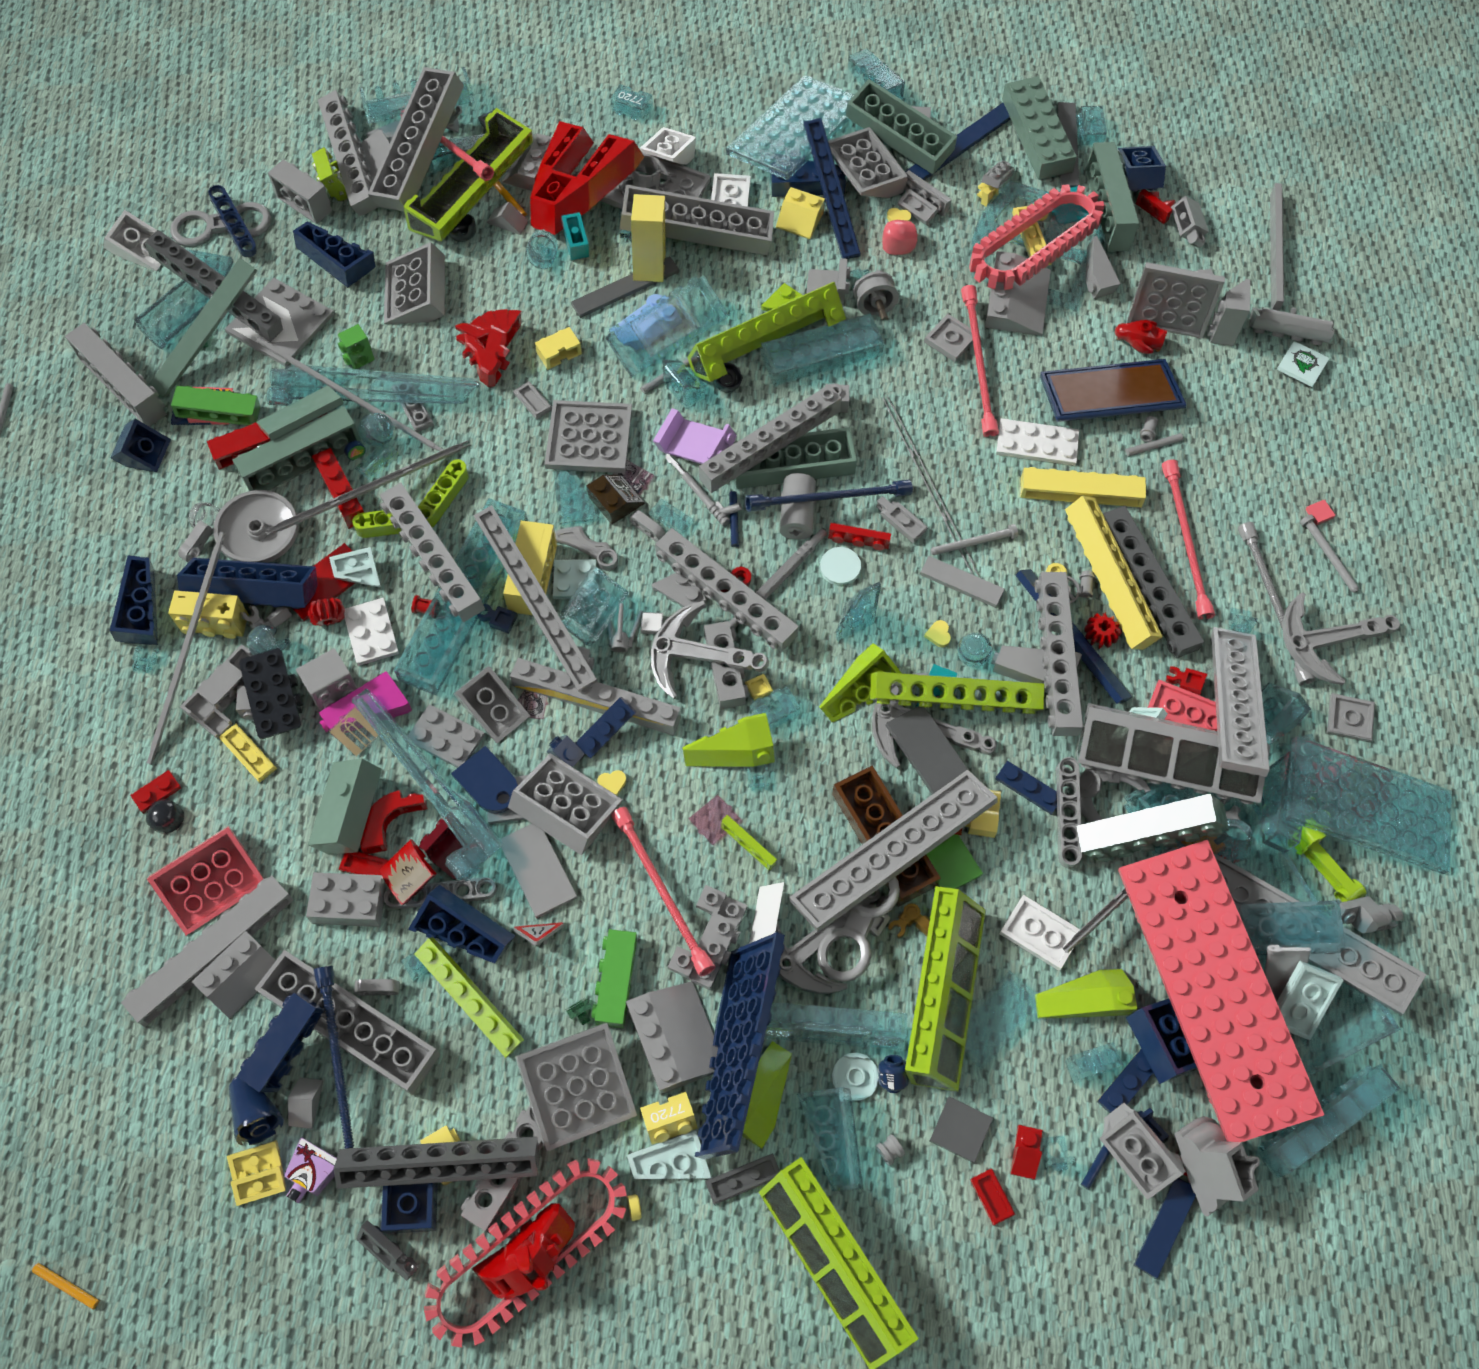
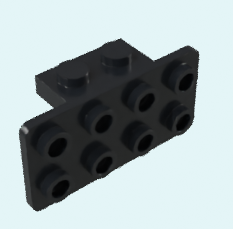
[239,648,304,739]

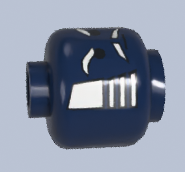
[878,1055,909,1093]

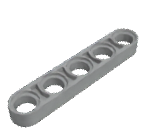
[384,877,497,909]

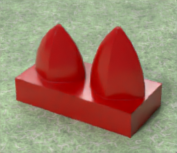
[1135,189,1176,224]

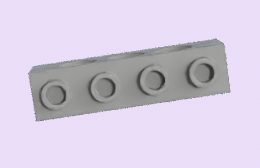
[704,621,749,709]

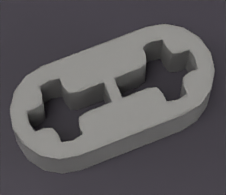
[630,510,665,542]
[354,979,400,996]

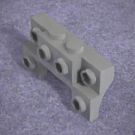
[180,644,254,739]
[668,885,747,990]

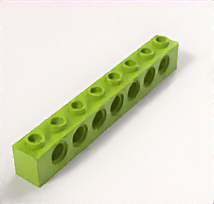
[870,672,1044,714]

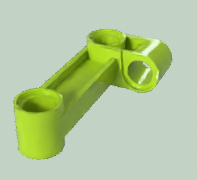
[1288,818,1367,902]

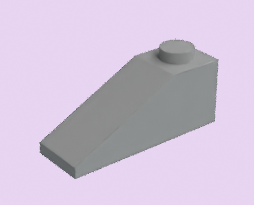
[1086,236,1121,299]

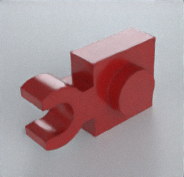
[1166,666,1207,695]

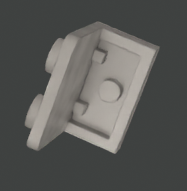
[807,258,851,304]

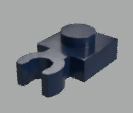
[477,604,518,634]

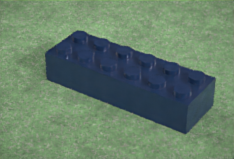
[177,558,318,609]

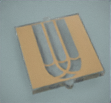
[329,706,383,757]

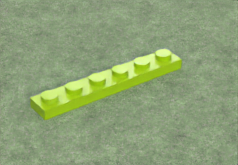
[414,937,524,1058]

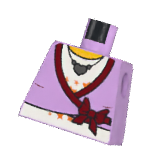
[284,1138,337,1204]

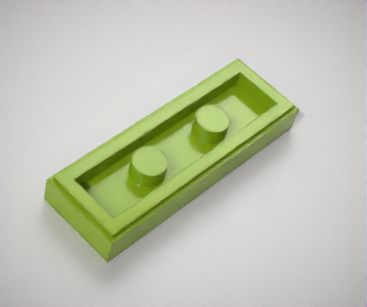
[721,815,777,870]

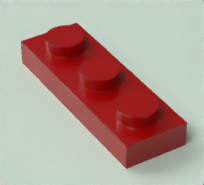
[828,523,891,550]

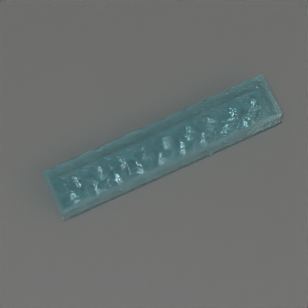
[394,498,528,696]

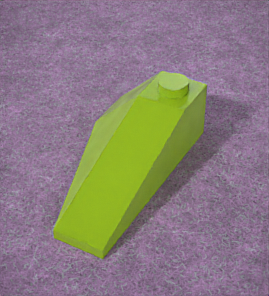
[819,643,901,723]
[682,713,775,767]
[1035,969,1137,1019]
[742,1041,792,1149]

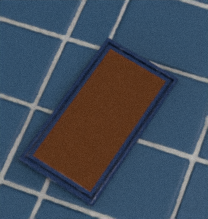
[1040,359,1186,422]

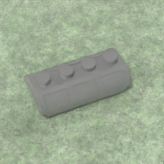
[1249,307,1334,345]

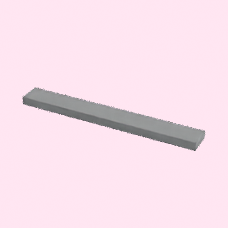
[1270,183,1284,311]

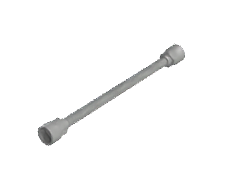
[1238,522,1316,685]

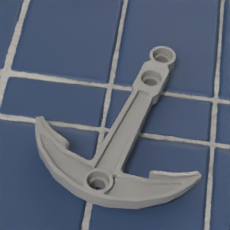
[1282,592,1400,685]
[651,601,769,699]
[872,673,997,768]
[775,889,880,994]

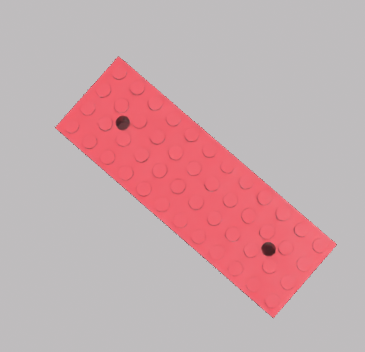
[1118,840,1324,1142]

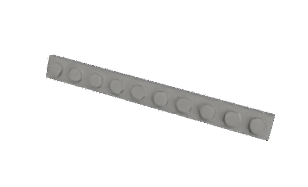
[473,505,598,692]

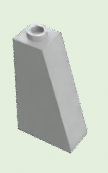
[991,645,1082,694]

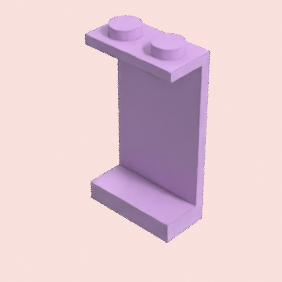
[653,408,737,464]

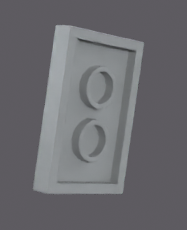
[406,704,485,768]

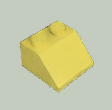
[776,187,825,239]

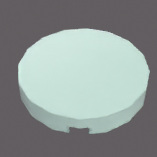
[820,547,861,586]
[832,1052,878,1101]

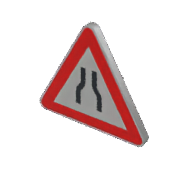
[514,922,564,946]

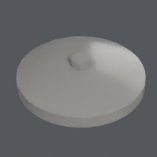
[213,490,299,563]

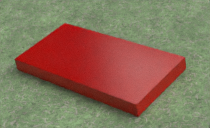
[291,543,355,621]

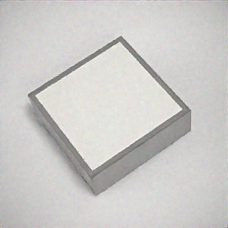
[641,612,663,634]

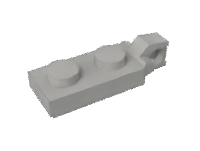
[876,496,928,543]

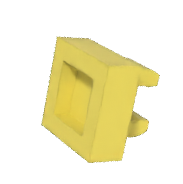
[977,183,999,207]

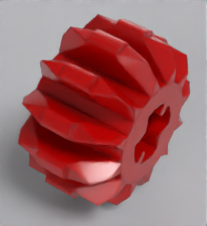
[307,598,345,626]
[1084,612,1121,649]

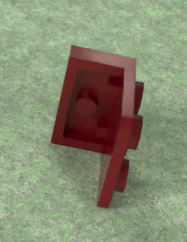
[419,813,485,880]

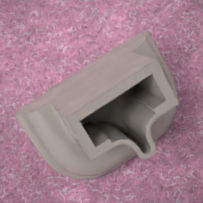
[1175,1116,1260,1216]

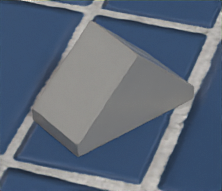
[487,202,528,235]
[288,1077,323,1129]

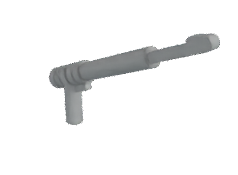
[665,454,742,526]

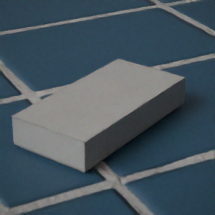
[513,381,552,420]

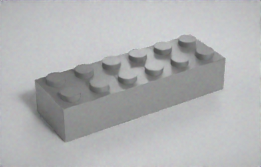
[65,323,167,427]

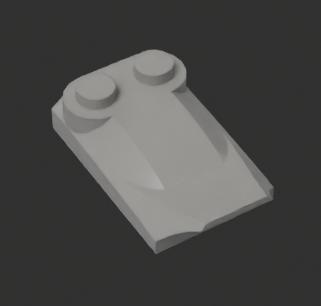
[1099,1103,1186,1200]

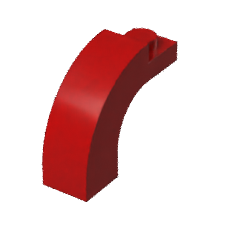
[360,790,428,854]

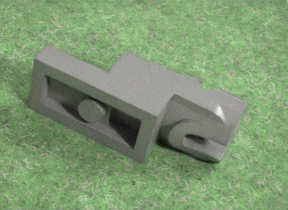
[1329,896,1403,933]

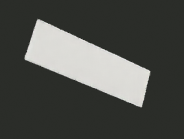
[749,882,784,943]

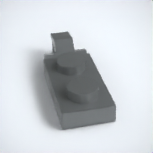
[357,1220,419,1281]

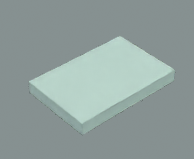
[1277,961,1344,1040]

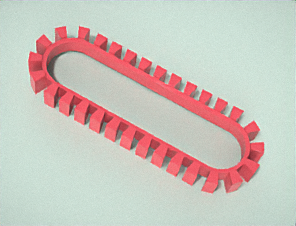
[969,184,1104,290]
[424,1158,627,1348]

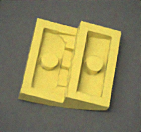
[227,1140,286,1206]

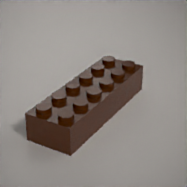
[832,765,941,907]

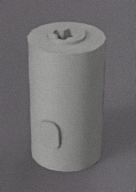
[780,473,816,539]

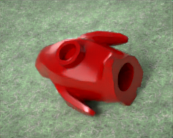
[1115,320,1167,354]

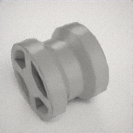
[875,1134,905,1166]

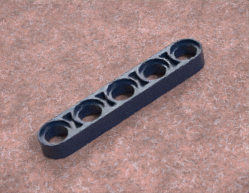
[208,185,257,258]

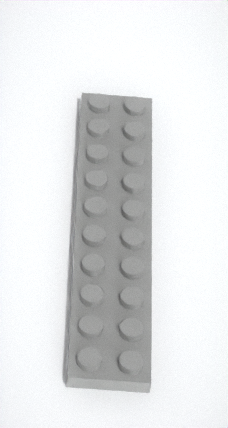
[1211,627,1269,777]
[789,770,998,933]
[1214,853,1426,1016]

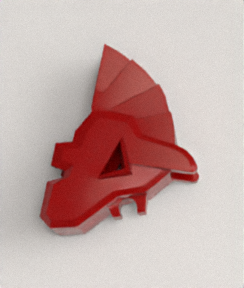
[455,309,521,387]
[471,1203,575,1300]

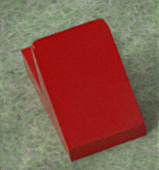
[1011,1125,1042,1180]

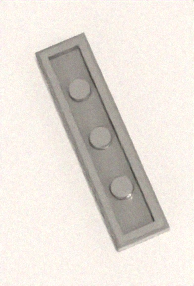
[920,556,1004,608]

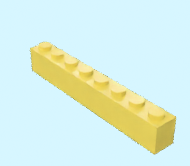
[1065,496,1163,650]

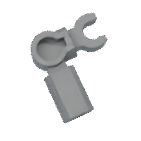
[240,605,292,638]

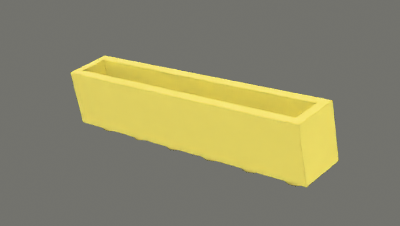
[1020,467,1146,508]

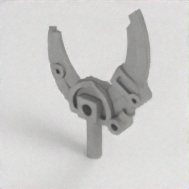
[1055,761,1151,822]

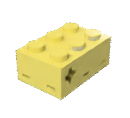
[168,591,249,639]

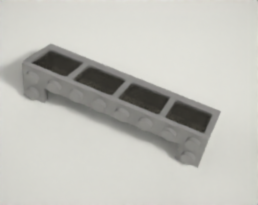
[1076,703,1270,805]

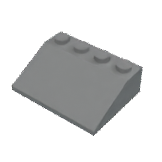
[828,127,908,198]
[384,242,445,324]
[985,251,1051,336]
[508,753,623,855]
[626,981,718,1095]

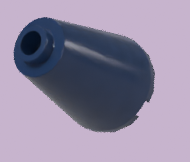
[229,1077,284,1145]

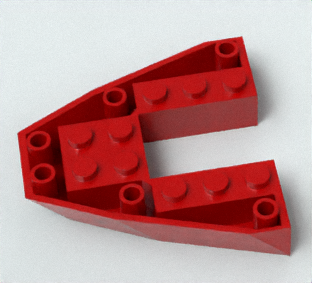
[530,121,645,235]

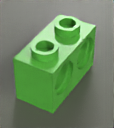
[337,324,375,370]

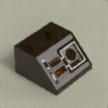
[586,475,645,525]

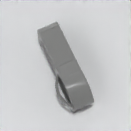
[178,521,213,562]

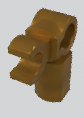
[888,903,930,938]

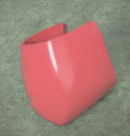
[882,219,917,255]

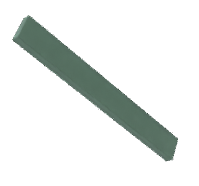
[148,258,258,397]

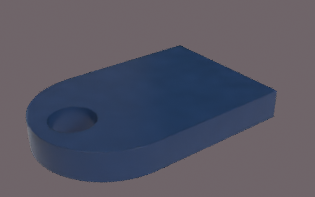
[451,746,518,814]

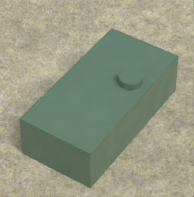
[308,758,382,854]

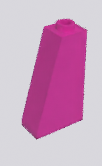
[319,671,412,736]

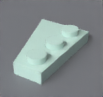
[627,1131,711,1179]

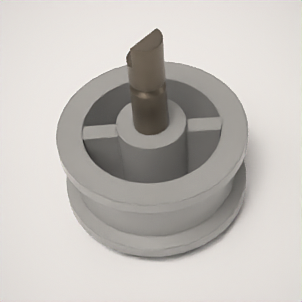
[853,270,899,320]

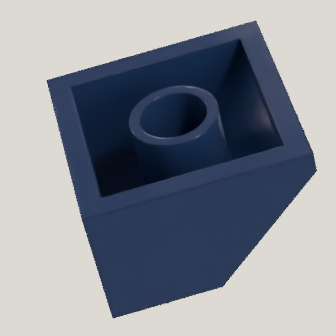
[110,419,171,473]

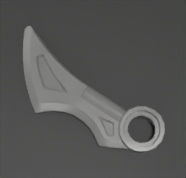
[555,526,618,571]

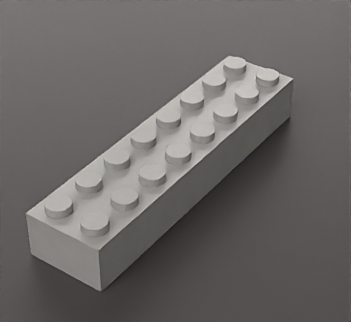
[368,67,464,211]
[619,185,774,255]
[255,950,440,1096]

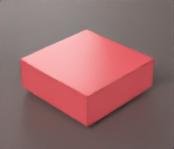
[1305,499,1335,525]

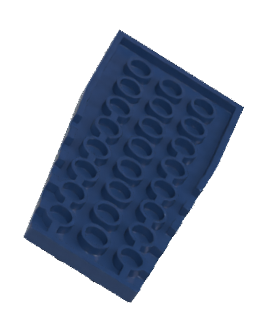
[695,932,785,1159]

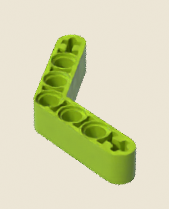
[352,459,469,538]

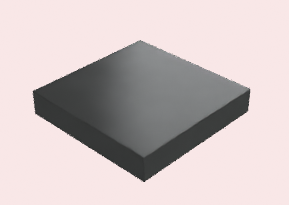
[929,1096,993,1163]

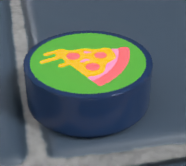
[344,440,366,461]

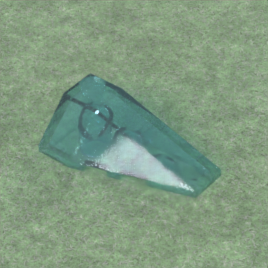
[836,582,881,641]

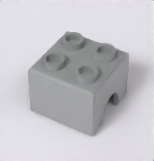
[296,648,358,711]

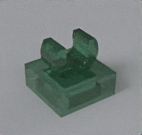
[565,997,591,1025]

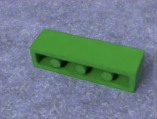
[171,386,260,426]
[591,929,637,1029]

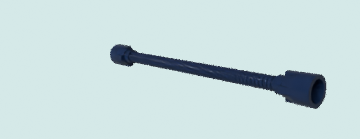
[745,479,913,512]
[314,966,354,1149]

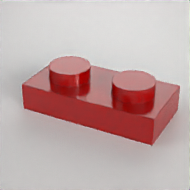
[130,770,182,814]

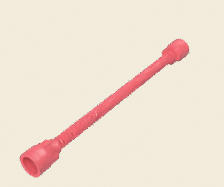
[400,106,494,181]
[961,285,999,437]
[1162,459,1215,620]
[611,807,716,977]

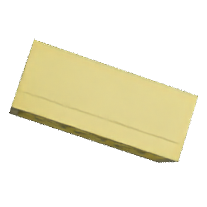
[631,194,666,282]
[503,520,557,615]

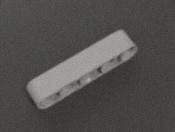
[1056,757,1082,868]

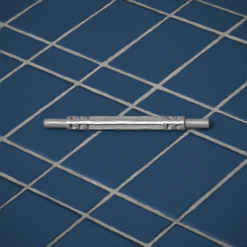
[729,529,827,629]

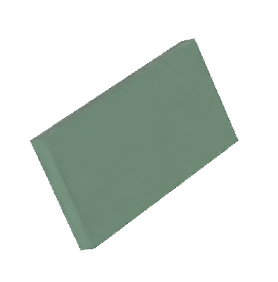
[257,386,344,441]

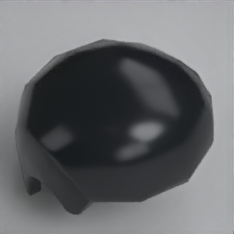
[449,214,476,242]
[713,363,743,393]
[146,799,184,834]

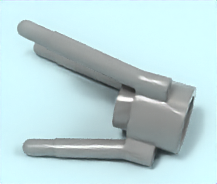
[607,603,643,652]

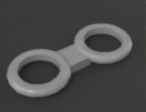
[170,202,271,247]
[817,877,900,982]

